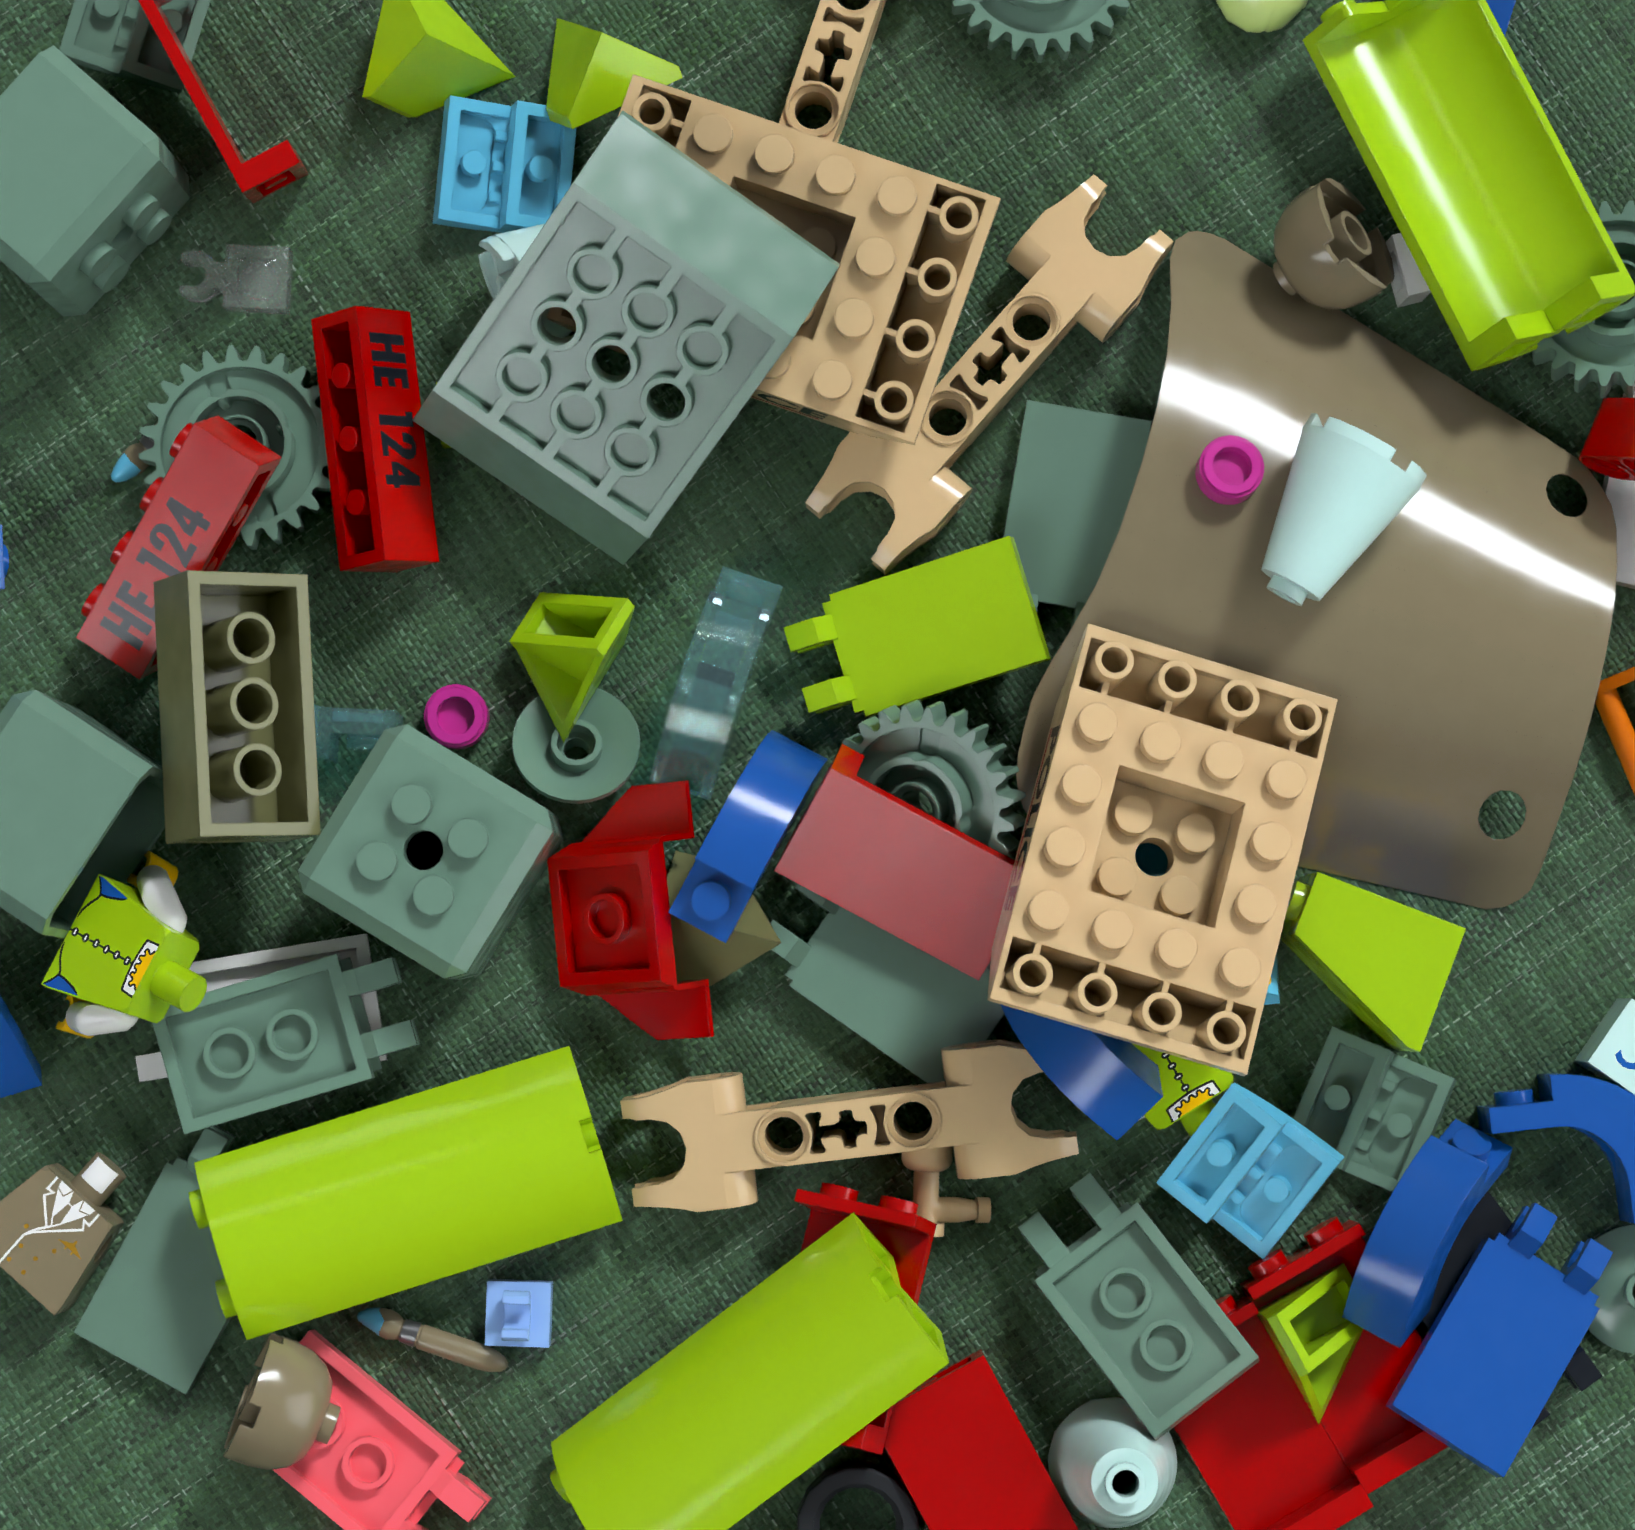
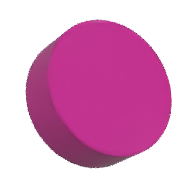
[1195,435,1264,505]
[424,684,490,749]

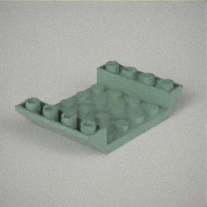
[412,111,840,565]

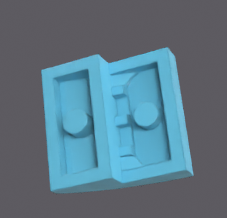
[433,95,577,233]
[1156,1082,1345,1259]

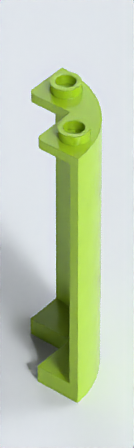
[1302,0,1635,371]
[188,1046,623,1340]
[550,1212,949,1530]

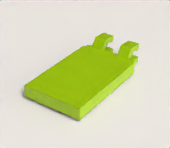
[783,536,1051,717]

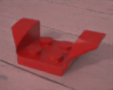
[547,780,714,1040]

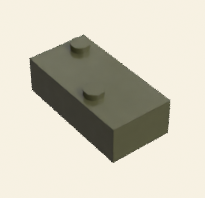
[153,570,321,844]

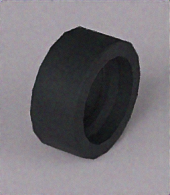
[797,1462,919,1530]

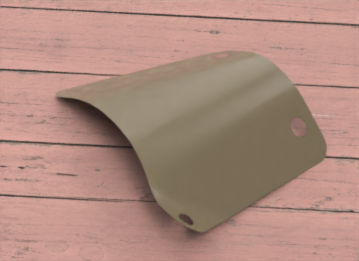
[1016,231,1617,909]

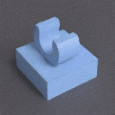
[485,1279,553,1348]

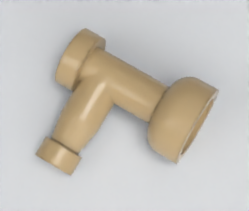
[901,1146,991,1237]

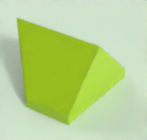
[362,0,516,118]
[546,18,683,129]
[509,592,635,743]
[1257,1263,1363,1424]

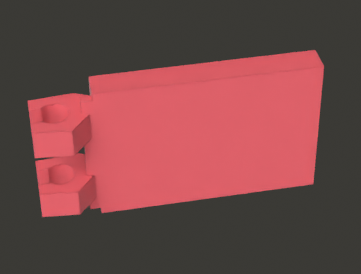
[273,1330,492,1530]

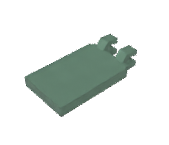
[1003,400,1152,630]
[770,884,1004,1083]
[152,954,421,1134]
[74,1125,236,1395]
[1018,1173,1260,1441]

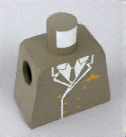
[0,1152,126,1315]

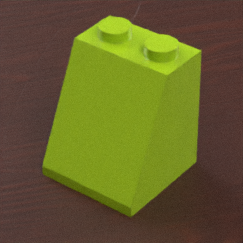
[1280,872,1466,1052]

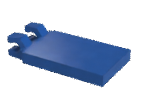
[1385,1203,1613,1478]

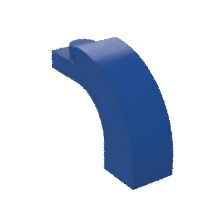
[668,730,828,943]
[1000,1004,1163,1140]
[1477,1073,1635,1224]
[1342,1119,1513,1348]

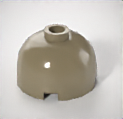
[1273,178,1395,310]
[223,1332,341,1470]

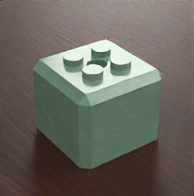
[0,45,190,316]
[0,690,165,939]
[298,724,564,980]

